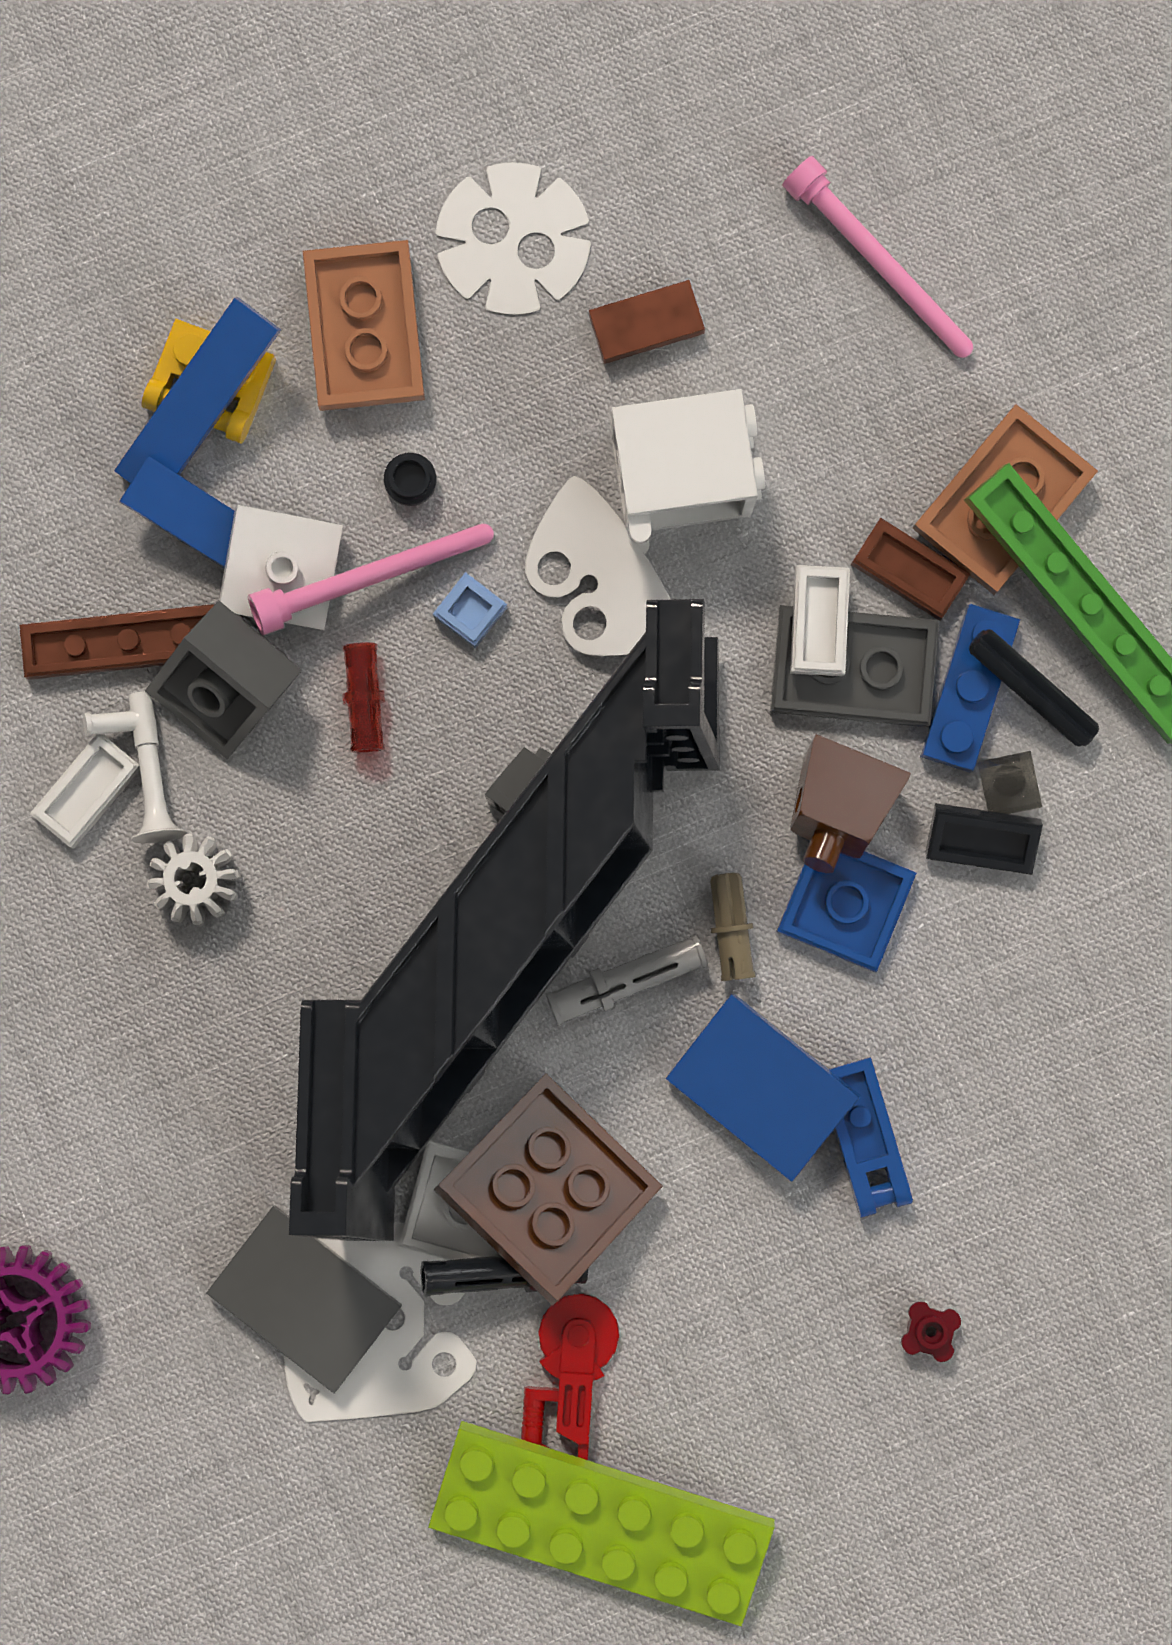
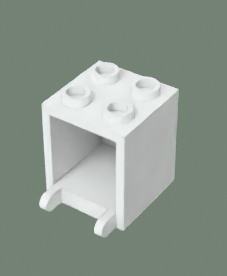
[610,389,765,555]

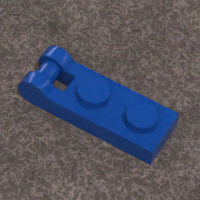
[829,1057,913,1218]

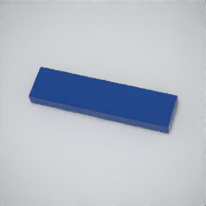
[114,297,281,483]

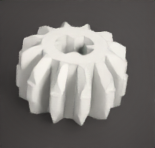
[147,834,241,926]

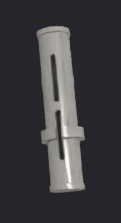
[545,934,708,1026]

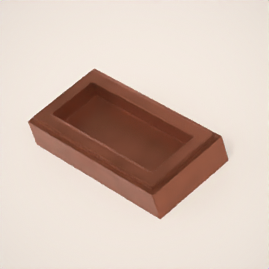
[589,280,705,364]
[851,518,970,621]

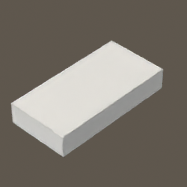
[790,565,850,676]
[30,734,140,849]

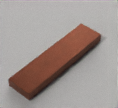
[19,604,215,680]

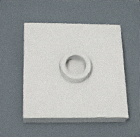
[219,505,343,630]

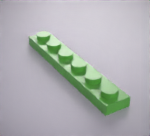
[964,463,1172,744]

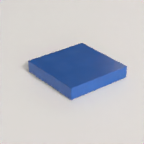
[776,851,917,972]

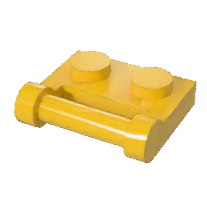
[141,318,276,444]

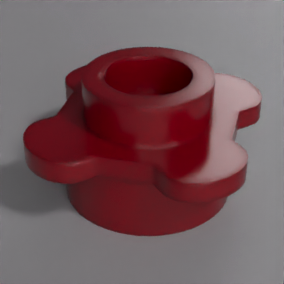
[901,1301,961,1362]

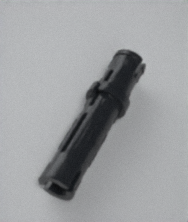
[420,1256,588,1297]

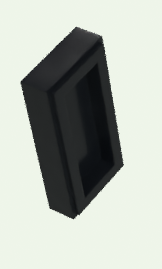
[925,803,1043,875]

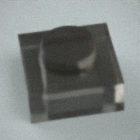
[978,751,1042,814]

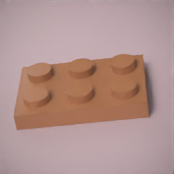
[303,240,425,411]
[912,404,1098,595]

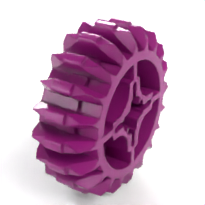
[0,1245,91,1395]

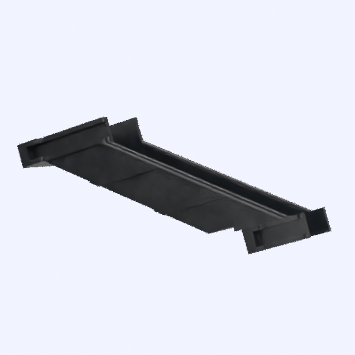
[289,599,720,1241]

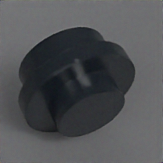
[384,453,437,506]

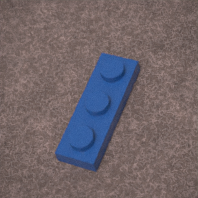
[920,604,1021,773]

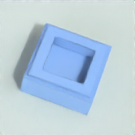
[433,572,508,648]

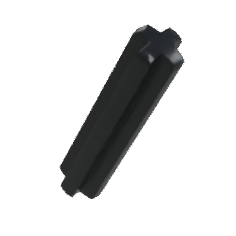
[969,629,1099,747]

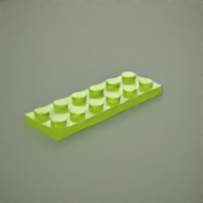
[428,1421,775,1627]

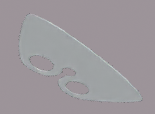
[525,476,670,656]

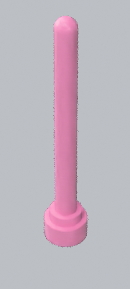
[782,156,973,358]
[248,523,494,635]

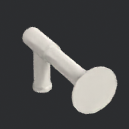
[83,691,187,843]

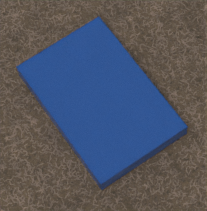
[665,994,861,1182]

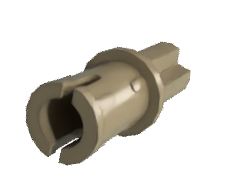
[710,872,756,981]

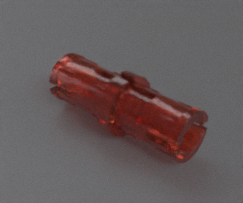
[342,642,385,753]

